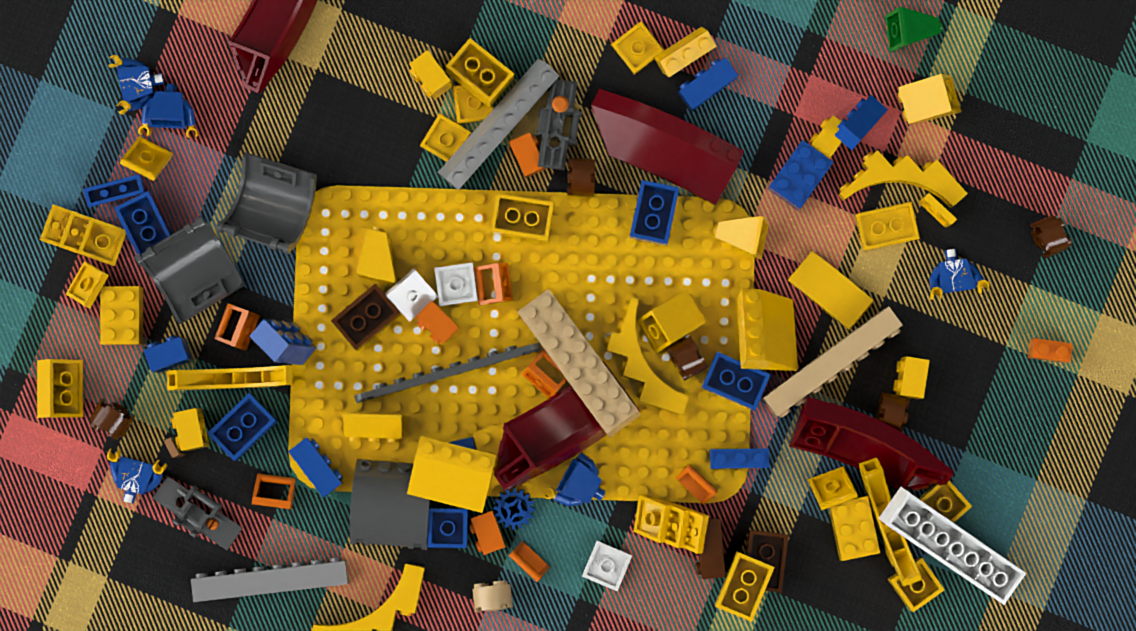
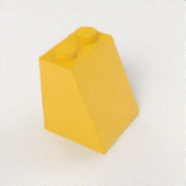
[898,74,961,124]
[356,226,398,285]
[637,290,707,353]

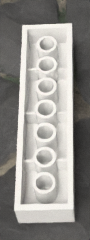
[878,487,1026,605]

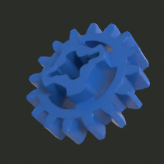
[493,487,535,530]

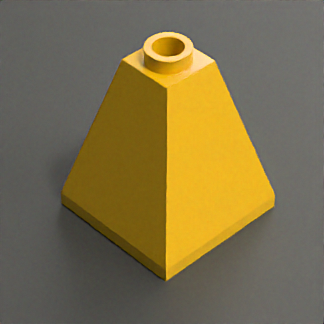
[713,216,769,260]

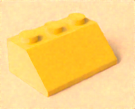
[37,359,83,418]
[343,413,404,442]

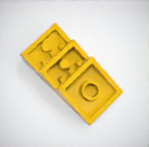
[39,204,126,266]
[788,251,874,330]
[633,495,709,554]

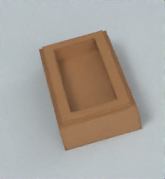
[164,437,185,458]

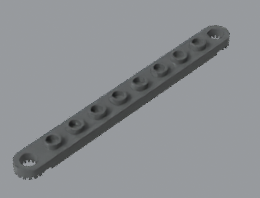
[354,343,541,403]

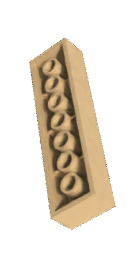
[518,289,641,438]
[761,307,902,418]

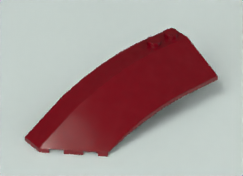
[227,0,318,94]
[591,89,744,205]
[494,361,640,491]
[789,397,953,491]

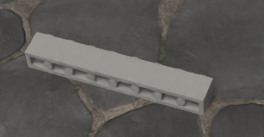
[437,59,559,190]
[191,557,349,602]

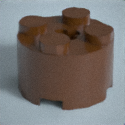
[567,158,595,197]
[1030,215,1072,259]
[665,335,708,381]
[875,392,910,432]
[90,398,135,440]

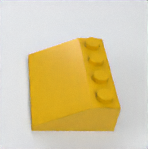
[736,288,798,371]
[407,436,497,513]

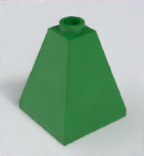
[885,7,943,53]

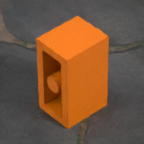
[509,132,546,179]
[416,301,460,345]
[1028,338,1073,363]
[468,510,506,555]

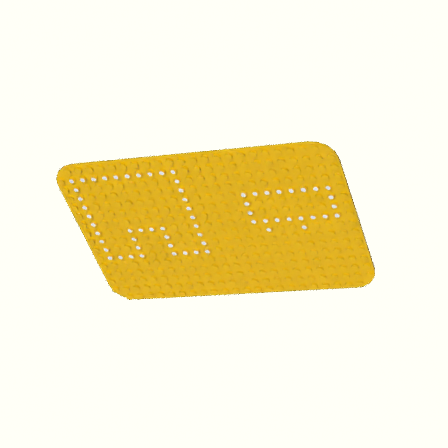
[288,185,755,503]

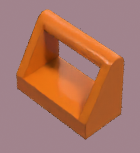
[474,263,513,305]
[214,303,260,351]
[521,349,567,398]
[675,464,718,505]
[252,473,296,509]
[509,540,550,582]

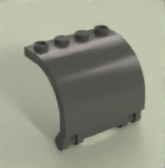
[216,152,317,254]
[134,216,245,324]
[350,459,430,550]

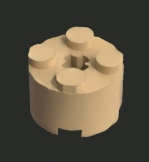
[472,580,513,613]

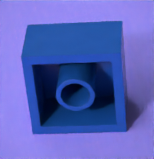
[143,335,194,373]
[428,508,468,548]

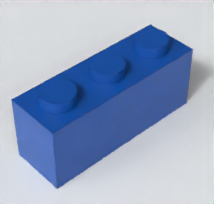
[678,58,739,112]
[835,95,888,150]
[83,174,147,207]
[288,437,343,498]
[709,448,769,469]

